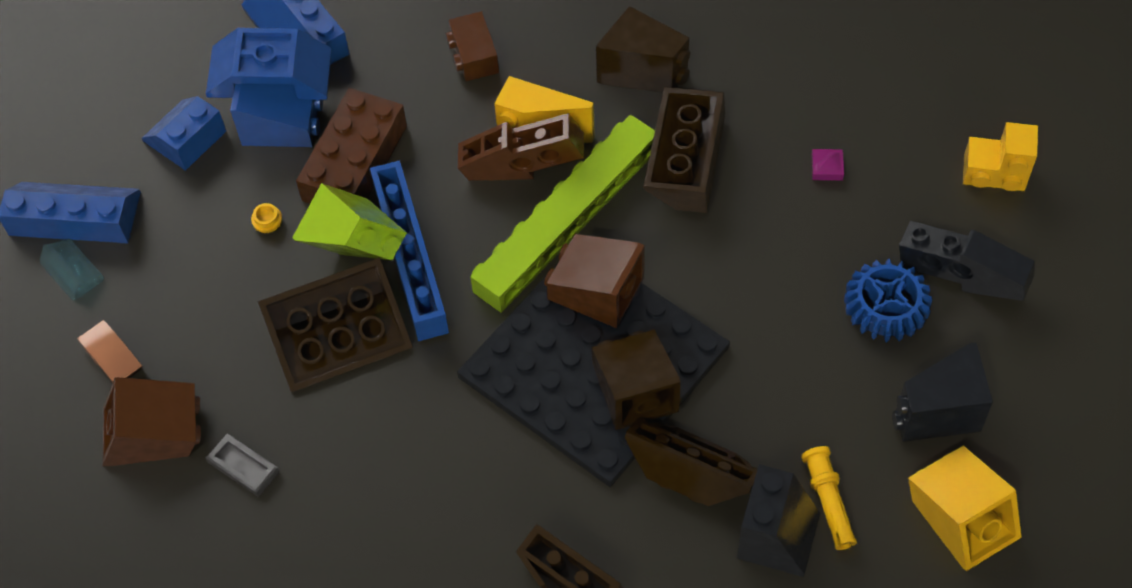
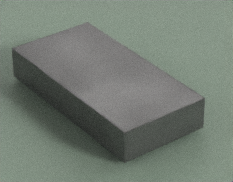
[206,433,280,497]

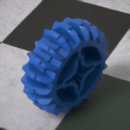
[844,258,932,343]

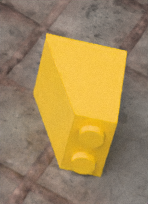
[908,445,1022,571]

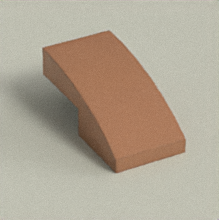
[77,320,142,383]

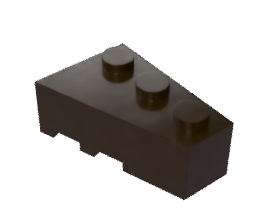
[516,524,623,588]

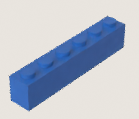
[370,160,449,341]

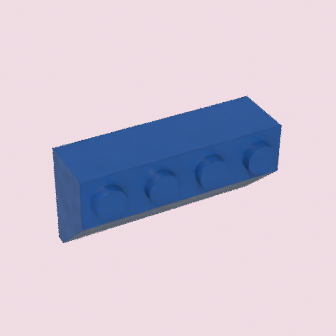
[242,0,350,64]
[0,182,141,243]

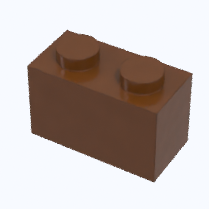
[445,11,499,82]

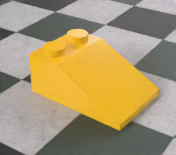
[494,76,595,143]

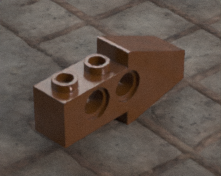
[458,113,584,181]

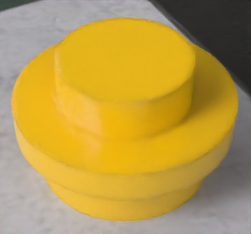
[251,203,283,233]

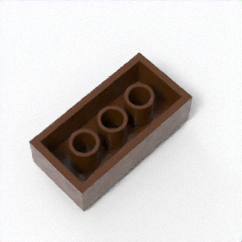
[296,88,407,203]

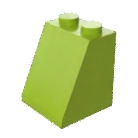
[292,183,407,260]

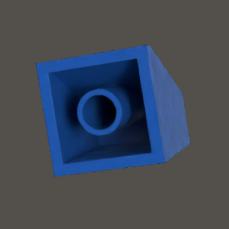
[230,84,323,147]

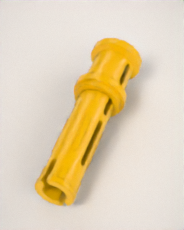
[801,446,857,550]

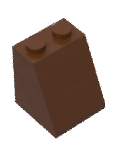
[544,234,645,328]
[103,377,201,466]

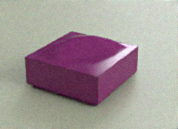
[811,149,844,181]

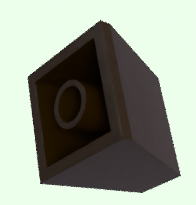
[596,6,691,93]
[591,330,681,430]

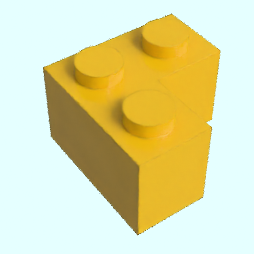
[963,122,1038,191]

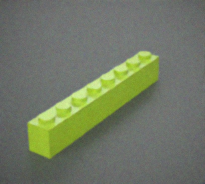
[470,114,655,313]

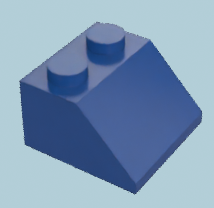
[142,96,226,171]

